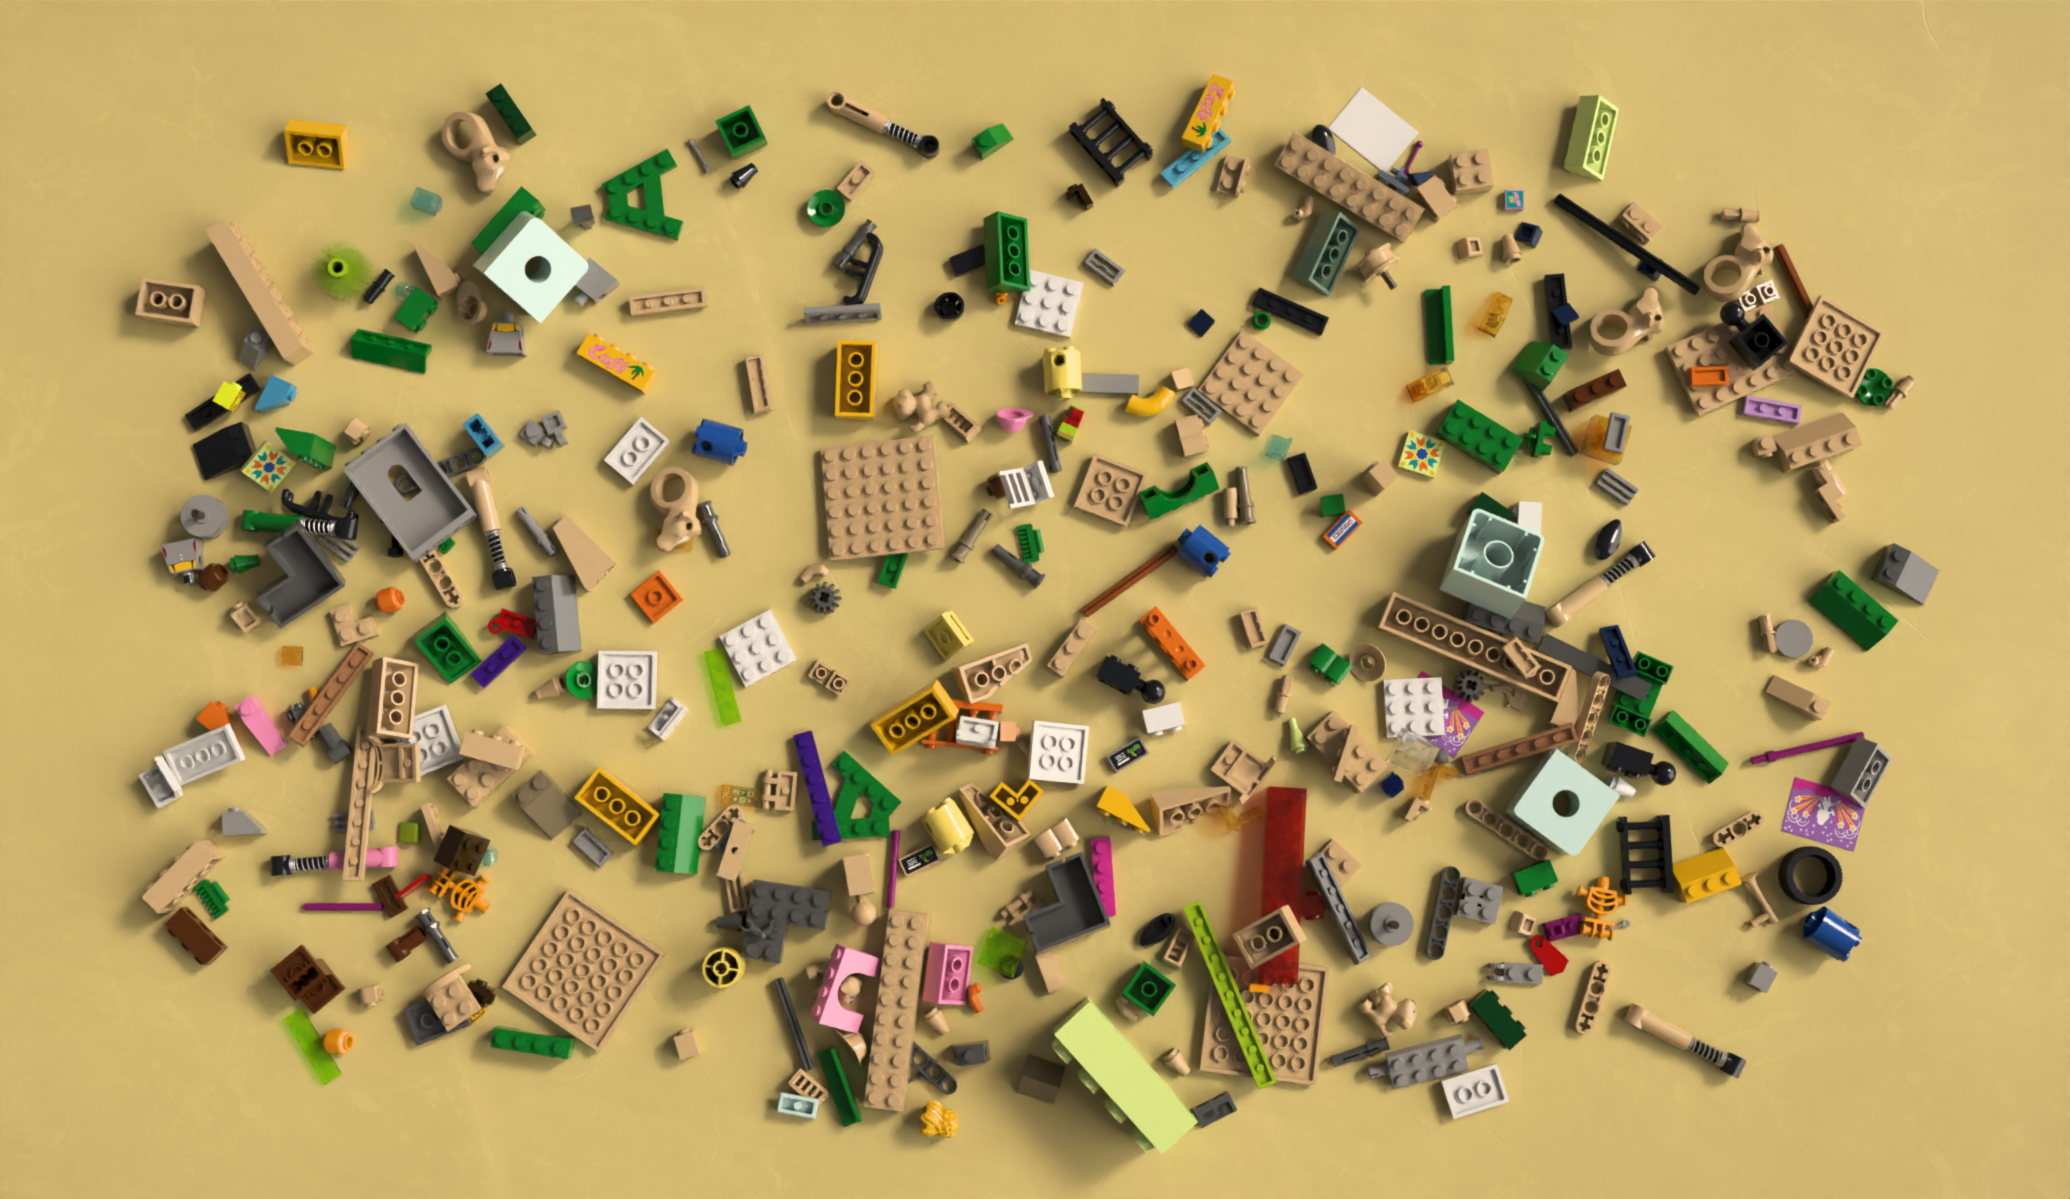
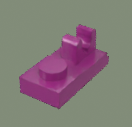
[1542,913,1583,942]

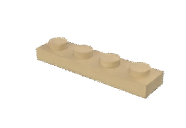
[629,287,707,317]

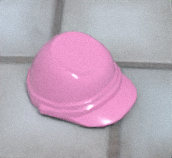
[996,408,1033,433]

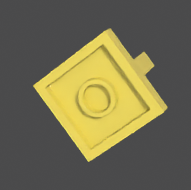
[923,610,974,661]

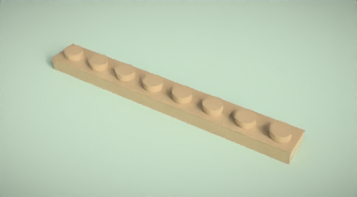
[342,726,376,882]

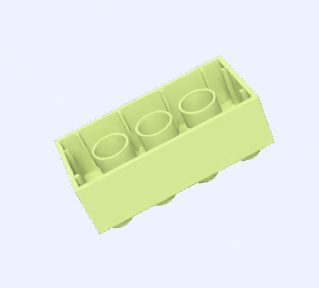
[1051,996,1198,1155]

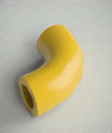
[1125,386,1175,417]

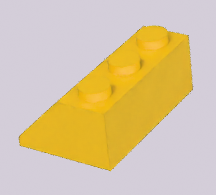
[284,119,349,169]
[1673,847,1742,903]

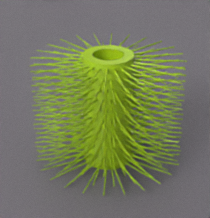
[309,239,374,302]

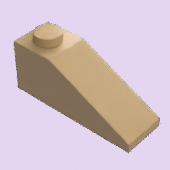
[414,243,463,299]
[1547,669,1579,729]
[1765,675,1831,721]

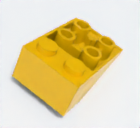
[1096,785,1150,835]

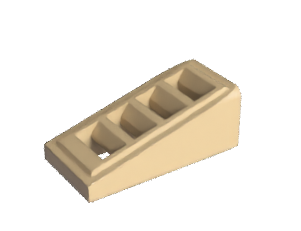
[941,403,981,443]
[1161,925,1195,970]
[788,1067,830,1107]

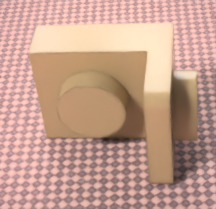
[230,599,261,633]
[1402,797,1433,822]

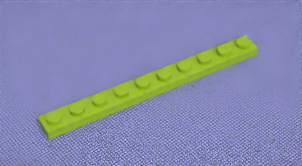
[1183,900,1277,1090]

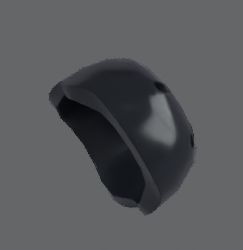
[934,292,964,322]

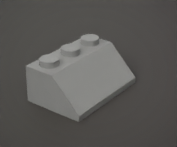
[1830,736,1892,808]

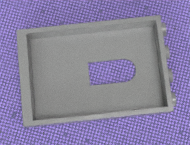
[343,423,478,562]

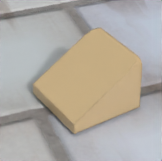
[1456,237,1483,259]
[1170,368,1195,392]
[1509,911,1537,937]

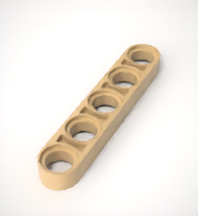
[1568,671,1610,764]
[1464,800,1548,860]

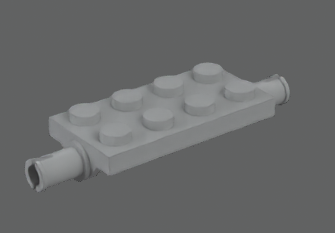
[1367,1034,1484,1089]

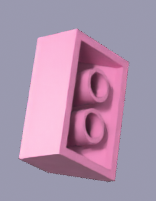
[922,942,974,1005]

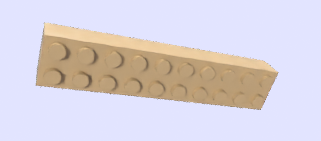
[1376,592,1572,703]
[864,910,930,1112]

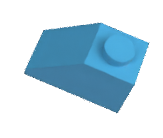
[254,375,297,414]

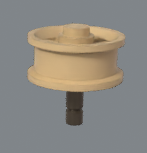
[1354,243,1400,290]

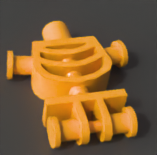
[427,867,490,922]
[1576,876,1627,941]

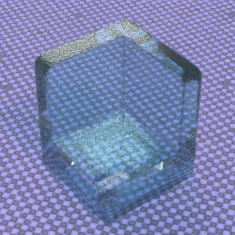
[1265,434,1292,462]

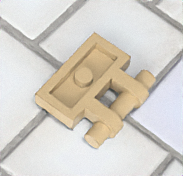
[760,769,798,811]
[1000,889,1045,939]

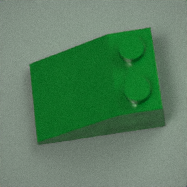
[414,611,482,684]

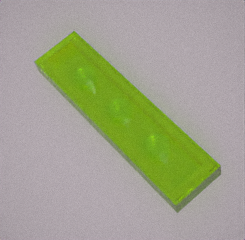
[704,647,742,726]
[284,1008,342,1085]

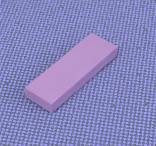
[1741,396,1802,425]

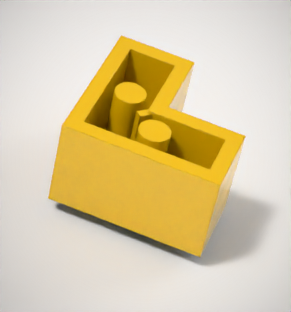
[989,779,1044,821]

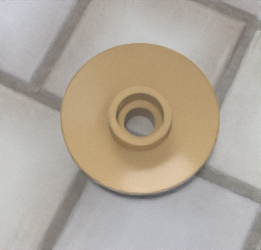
[1349,644,1386,681]

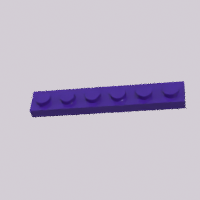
[793,730,842,847]

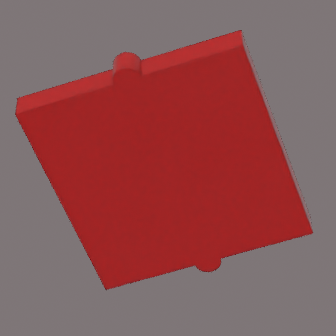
[395,874,432,899]

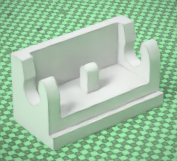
[648,697,689,740]

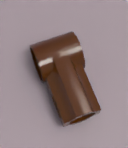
[386,925,428,963]

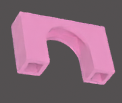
[810,943,883,1034]

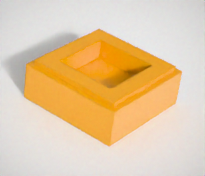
[1248,983,1269,993]

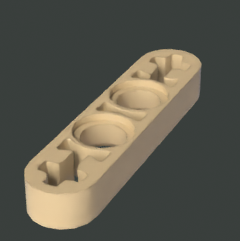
[420,549,464,608]
[1574,961,1611,1035]

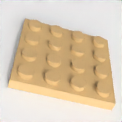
[1786,295,1885,399]
[1198,330,1304,436]

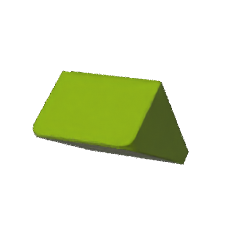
[399,822,420,843]

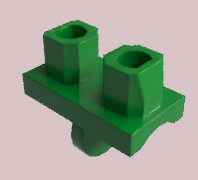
[1522,420,1556,458]

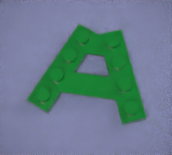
[601,149,683,240]
[812,751,902,840]

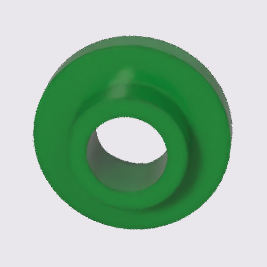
[1252,311,1271,330]

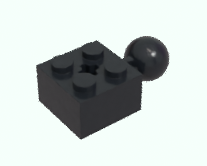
[1720,302,1789,371]
[1095,655,1165,704]
[1601,742,1676,786]

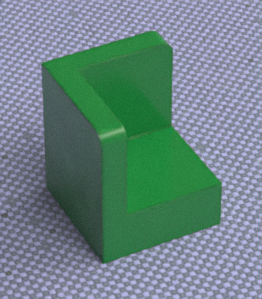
[1320,494,1346,518]

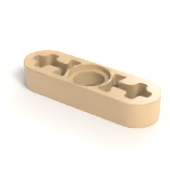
[698,805,743,850]
[1711,811,1764,847]

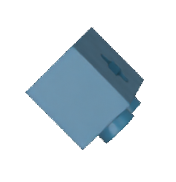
[462,413,505,458]

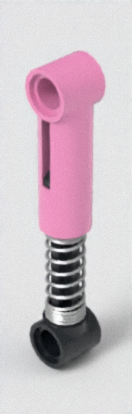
[271,847,398,876]

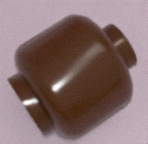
[985,473,1006,499]
[198,563,228,592]

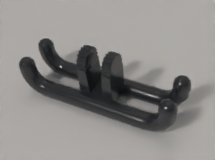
[843,232,883,305]
[281,489,359,522]

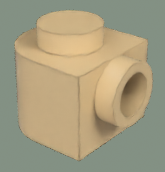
[344,418,371,445]
[1752,434,1777,459]
[357,984,385,1008]
[1444,999,1471,1024]

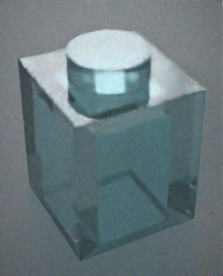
[410,187,443,216]

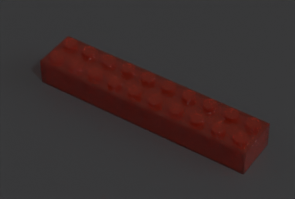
[1256,786,1307,985]

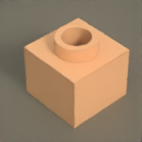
[1000,722,1020,742]

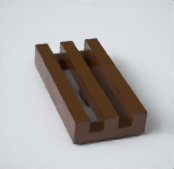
[372,874,409,918]

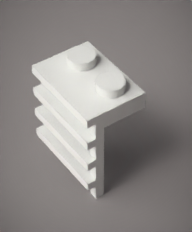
[997,461,1054,510]
[956,716,999,749]
[138,756,183,809]

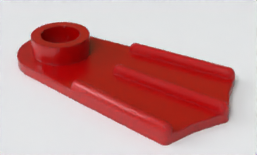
[1529,935,1569,976]

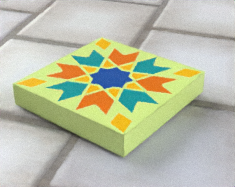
[1397,430,1446,479]
[240,440,296,493]

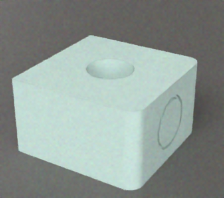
[473,211,588,323]
[1439,509,1544,619]
[1505,749,1620,856]

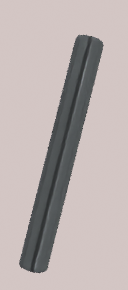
[1522,378,1579,457]
[773,977,814,1071]

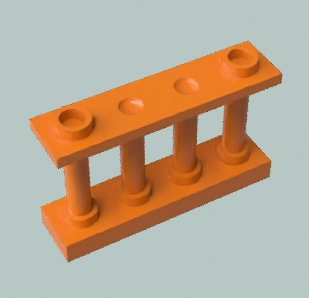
[1139,606,1206,681]
[921,700,1003,754]

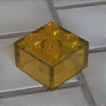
[1579,414,1632,466]

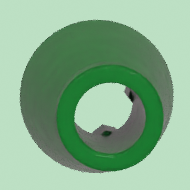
[230,554,261,574]

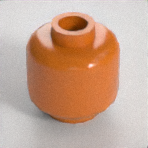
[374,587,405,614]

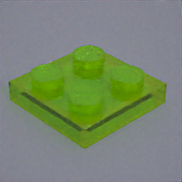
[977,927,1028,978]

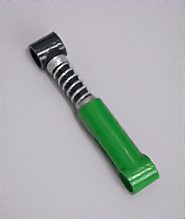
[240,510,359,540]

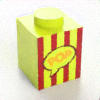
[212,381,247,413]

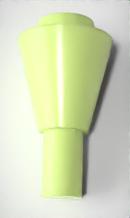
[1288,718,1309,754]

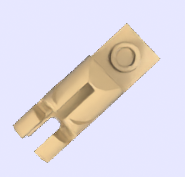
[1810,460,1847,523]

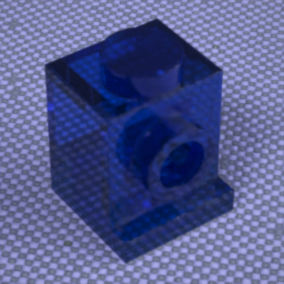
[1377,771,1405,798]

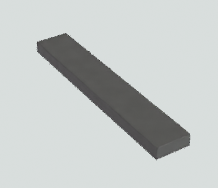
[1537,633,1652,702]
[1305,852,1371,965]

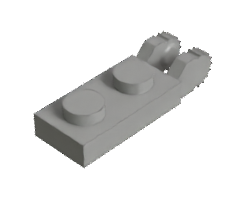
[1488,962,1543,984]

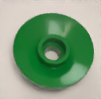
[807,190,845,227]
[565,661,598,699]

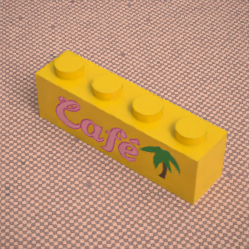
[1182,74,1236,154]
[577,334,657,394]

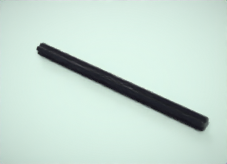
[1554,194,1701,295]

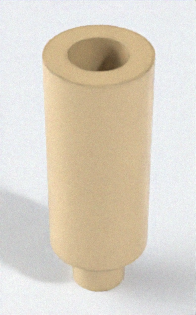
[1223,488,1238,527]

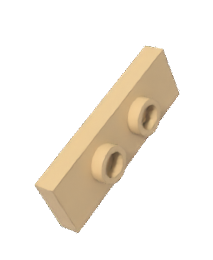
[744,354,773,414]

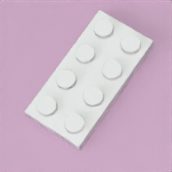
[162,723,245,786]

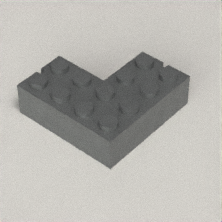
[256,519,346,629]
[1023,852,1110,955]
[741,879,832,963]

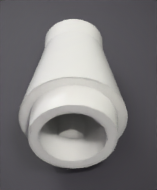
[1606,775,1636,798]

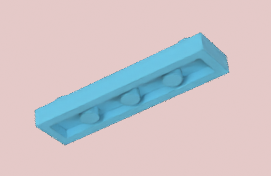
[1160,127,1231,189]

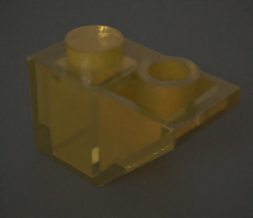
[1406,367,1454,403]

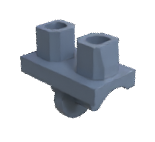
[1378,166,1410,196]

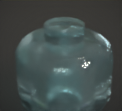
[395,281,415,300]
[480,845,498,866]

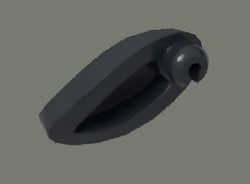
[1312,124,1336,155]
[1595,519,1622,560]
[1140,913,1176,947]

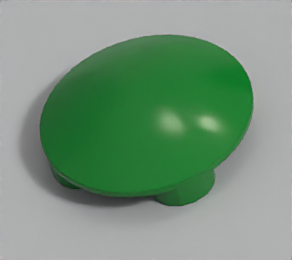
[1856,368,1893,406]

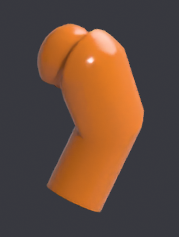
[968,983,984,1014]

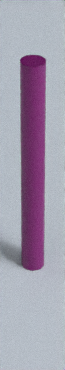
[886,830,900,908]
[304,903,384,911]

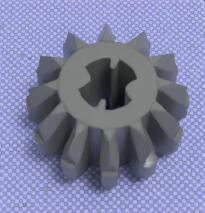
[809,582,842,615]
[1453,669,1486,703]

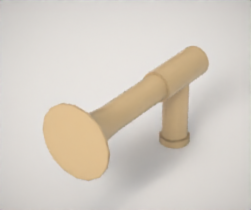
[1740,871,1778,928]

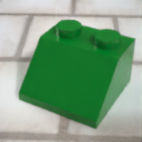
[1512,341,1569,392]

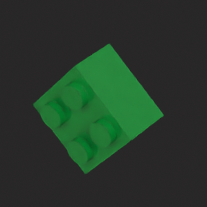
[715,105,768,160]
[1121,961,1176,1016]

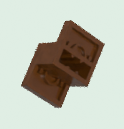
[270,945,346,1014]

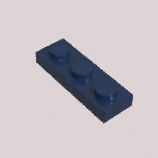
[1599,625,1637,680]

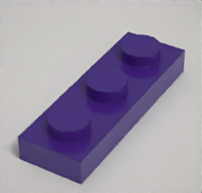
[471,635,527,688]

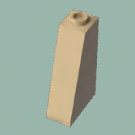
[553,514,617,591]

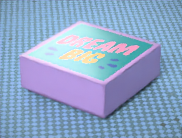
[1504,190,1524,210]

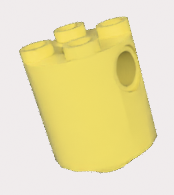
[1043,346,1082,400]
[920,797,974,854]
[702,947,746,988]

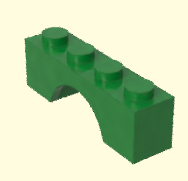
[1138,462,1219,520]
[490,1026,575,1059]

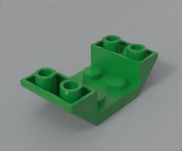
[1608,651,1674,737]

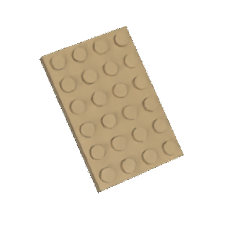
[1665,303,1800,417]

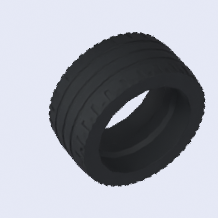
[1778,846,1843,905]

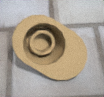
[457,281,487,326]
[833,1029,871,1068]

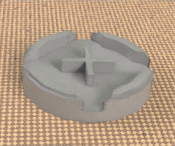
[1774,620,1813,658]

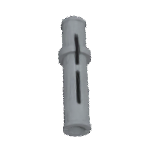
[514,506,559,558]

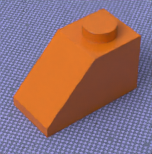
[196,701,233,731]

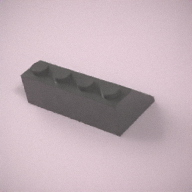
[532,575,582,655]
[1462,601,1545,644]

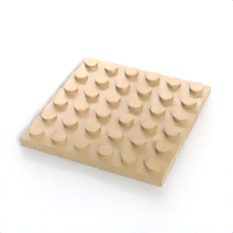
[820,435,945,562]
[502,889,666,1052]
[1199,954,1329,1085]

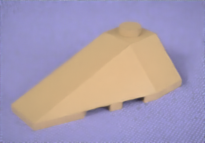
[951,643,1033,704]
[958,783,1031,861]
[1151,786,1231,837]

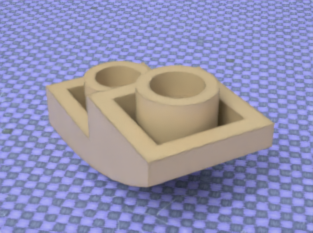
[1735,280,1779,312]
[807,659,851,696]
[1034,950,1067,993]

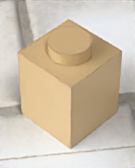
[673,1028,701,1060]

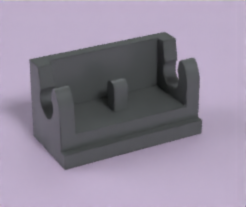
[1193,1091,1237,1128]

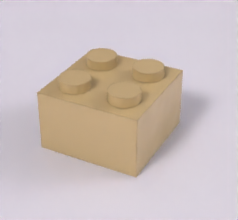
[1447,149,1494,196]

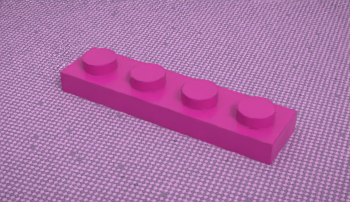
[1091,837,1116,916]

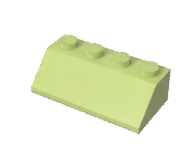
[1564,95,1619,181]

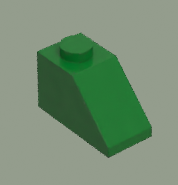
[972,124,1014,160]

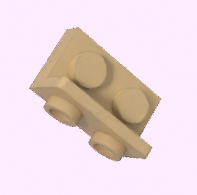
[1216,155,1251,198]
[1617,202,1662,245]

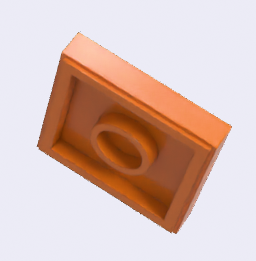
[629,570,683,624]

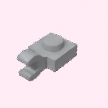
[541,410,568,447]
[520,419,555,449]

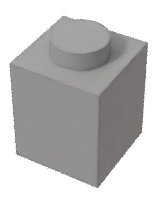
[1744,961,1777,993]

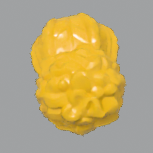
[920,1100,960,1138]

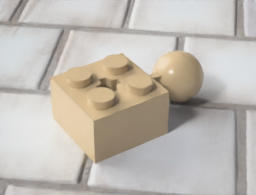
[840,853,876,926]

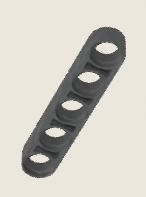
[395,448,486,494]
[1425,866,1460,960]
[911,1041,957,1095]

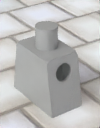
[574,257,620,306]

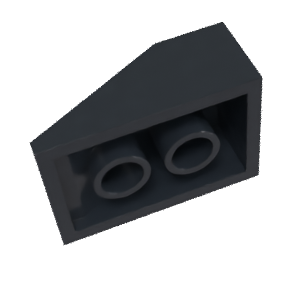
[193,422,257,480]

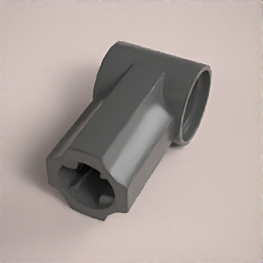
[571,204,595,230]
[316,723,353,764]

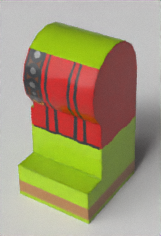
[1056,405,1085,444]

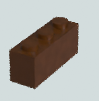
[1562,369,1627,412]
[165,907,228,965]

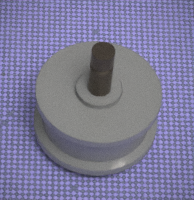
[181,495,229,539]
[1368,902,1414,946]

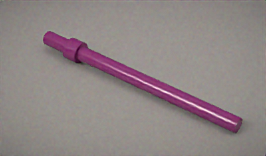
[1750,732,1865,765]

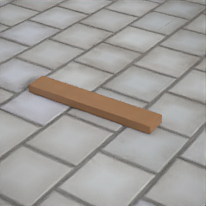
[287,642,374,748]
[1460,722,1579,775]

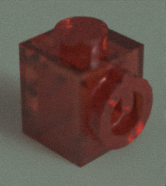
[1298,891,1328,920]

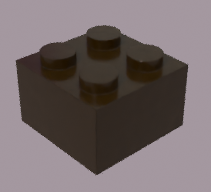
[433,825,491,876]

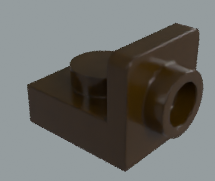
[1065,183,1093,210]

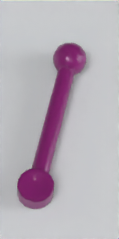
[1403,141,1423,175]

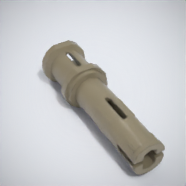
[1235,466,1256,525]
[950,509,993,564]

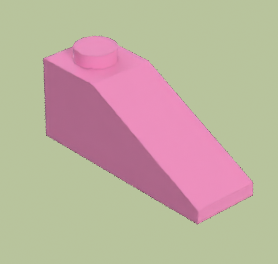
[234,696,288,756]

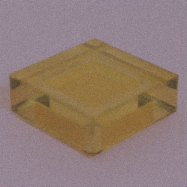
[281,646,304,666]

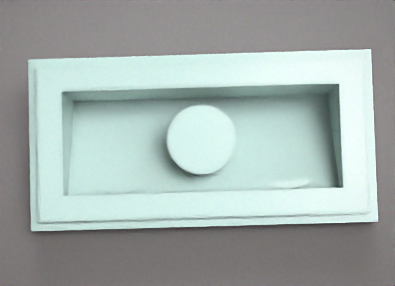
[777,1092,819,1119]

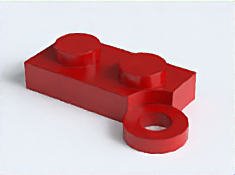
[488,608,537,639]

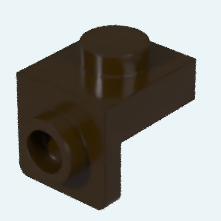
[468,978,496,1008]

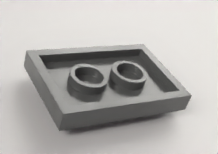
[403,1000,472,1046]

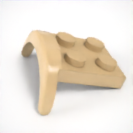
[367,736,421,793]
[1210,739,1276,804]
[421,963,482,1031]

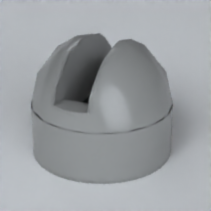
[1434,748,1449,764]

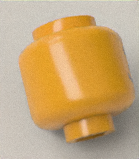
[322,1029,354,1055]

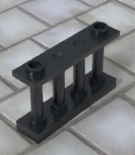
[1069,98,1153,187]
[1616,815,1674,895]

